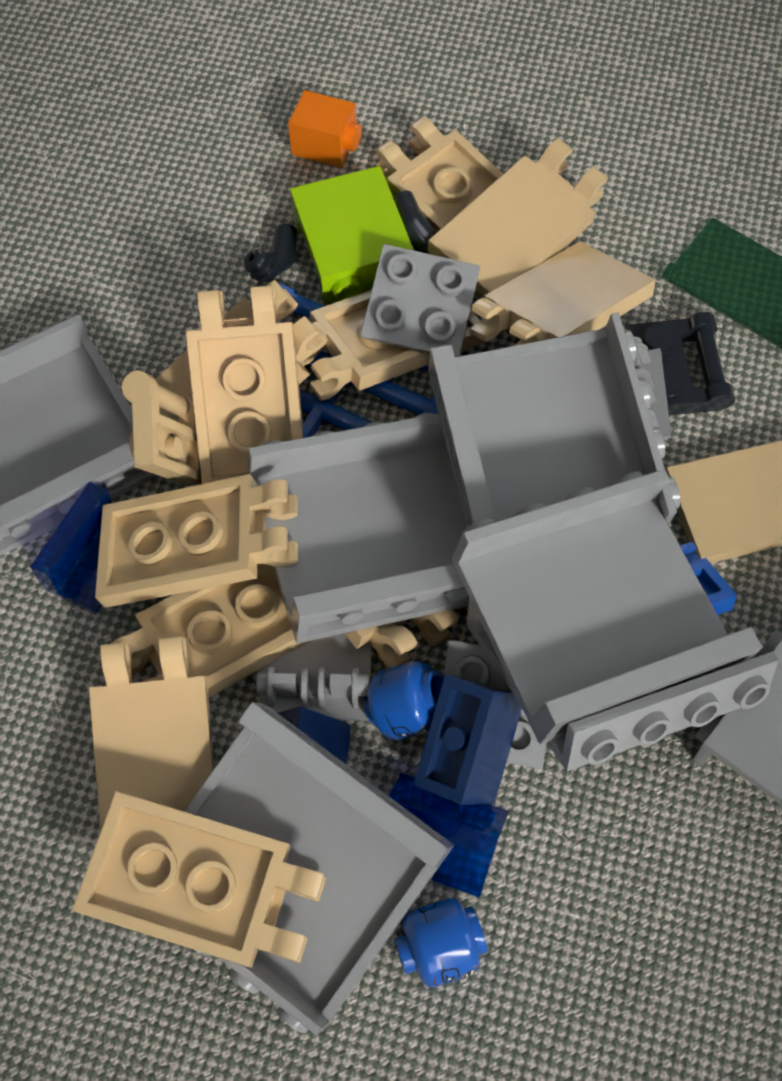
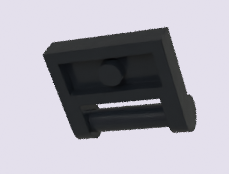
[627,312,735,416]

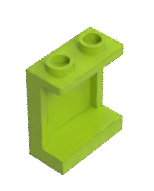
[290,166,414,305]

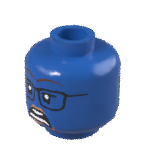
[364,661,445,740]
[394,898,488,988]

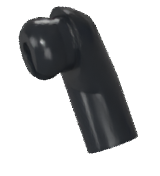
[393,190,437,255]
[244,223,298,282]

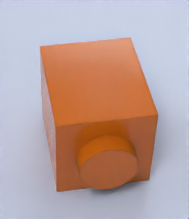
[288,90,362,168]

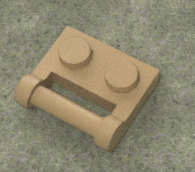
[121,370,202,485]

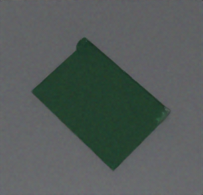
[661,218,782,349]

